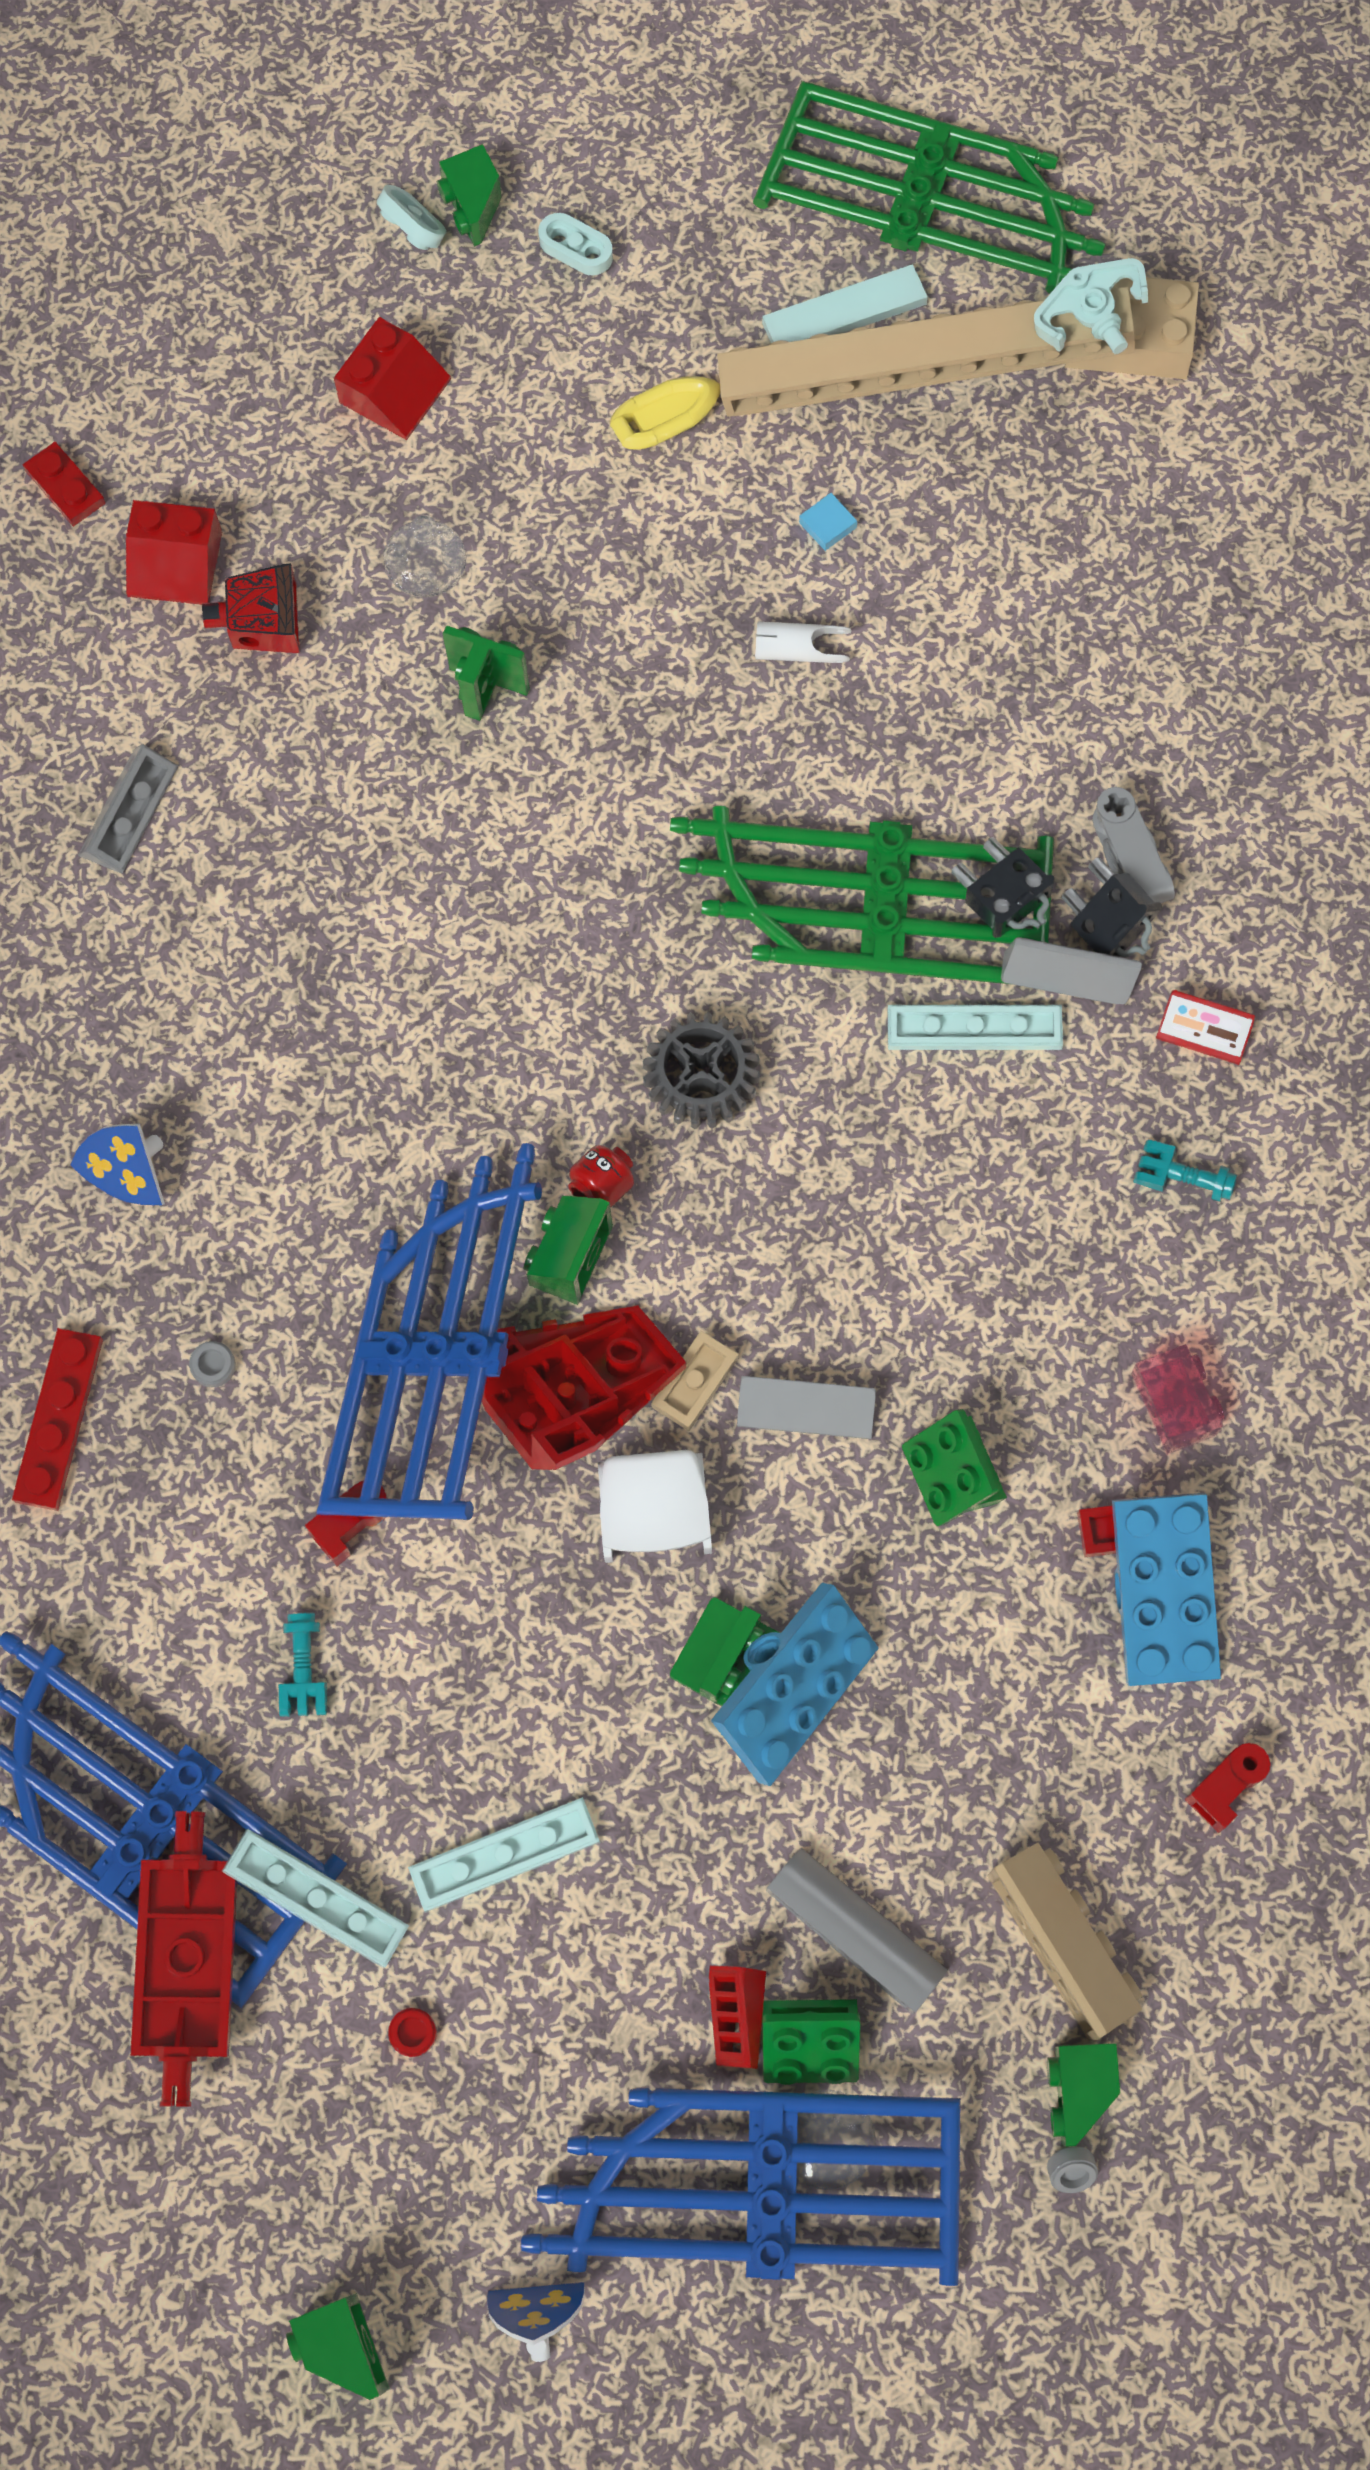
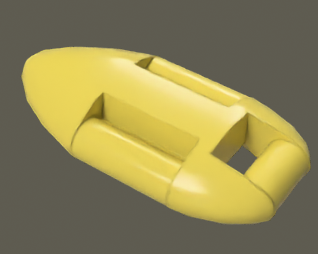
[610,376,720,450]

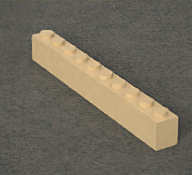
[717,287,1135,417]

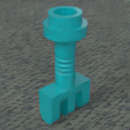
[1133,1140,1237,1202]
[278,1613,327,1717]

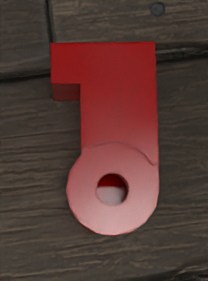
[305,1481,388,1567]
[1184,1743,1271,1833]

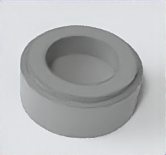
[189,1341,236,1387]
[1047,2147,1098,2193]

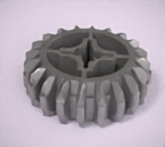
[643,1012,760,1129]

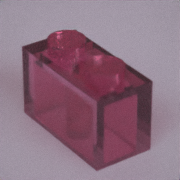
[1131,1344,1225,1455]

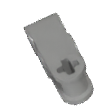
[1092,787,1175,903]

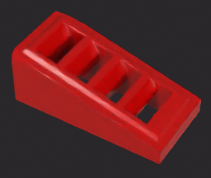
[709,1965,766,2069]

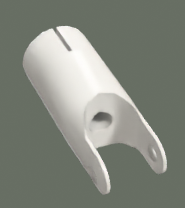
[755,621,851,663]

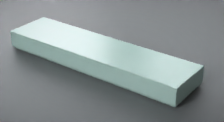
[762,264,928,343]
[887,1005,1063,1050]
[408,1797,600,1913]
[221,1829,409,1968]

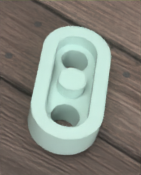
[377,185,446,250]
[538,213,613,275]

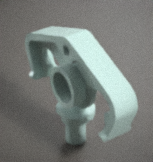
[1034,258,1148,354]

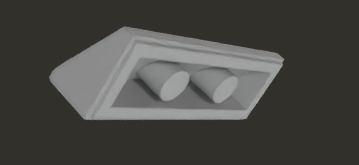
[78,744,178,874]
[1001,937,1142,1004]
[737,1376,876,1439]

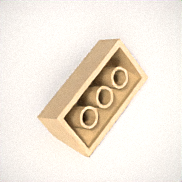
[987,1843,1143,2042]

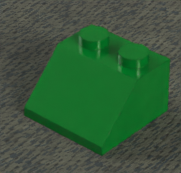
[523,1195,613,1305]
[286,2293,390,2400]

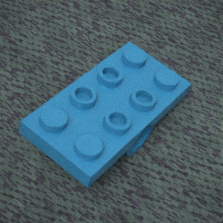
[1112,1493,1221,1686]
[711,1583,879,1786]

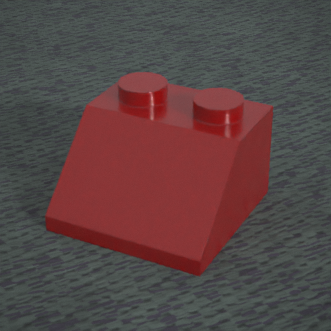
[334,317,451,440]
[126,500,222,605]

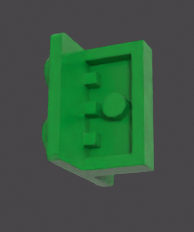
[442,626,530,721]
[902,1409,1007,1526]
[670,1597,780,1707]
[762,1999,860,2085]

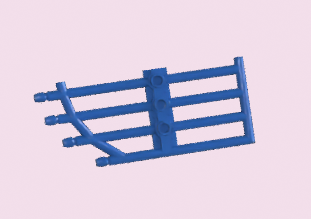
[316,1143,542,1520]
[0,1631,347,2009]
[521,2088,961,2286]

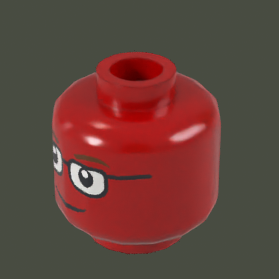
[568,1145,634,1208]

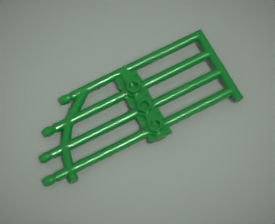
[753,81,1106,294]
[670,806,1054,985]

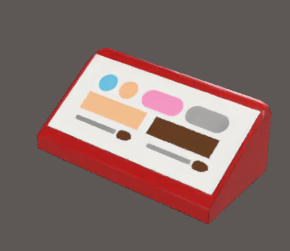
[1156,990,1256,1065]

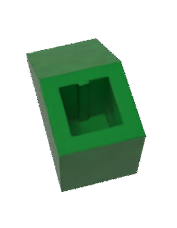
[436,144,502,246]
[1047,2044,1120,2147]

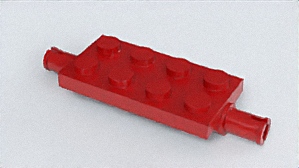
[130,1811,237,2107]

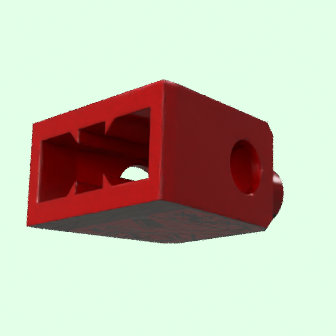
[202,563,300,653]

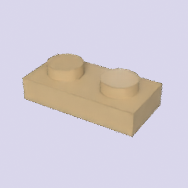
[651,1331,739,1431]

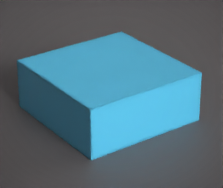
[799,493,857,551]

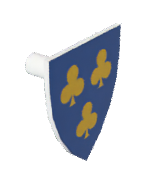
[70,1124,165,1205]
[487,2282,585,2362]

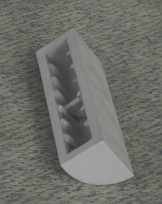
[766,1848,948,2015]

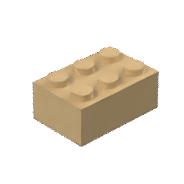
[1065,277,1199,379]

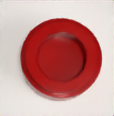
[388,2008,437,2057]

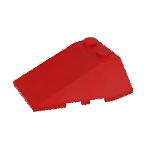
[482,1305,687,1470]

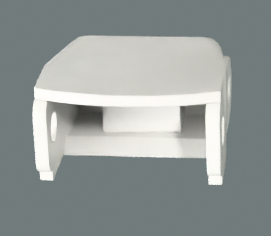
[598,1450,712,1563]

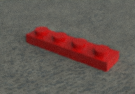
[12,1328,103,1511]

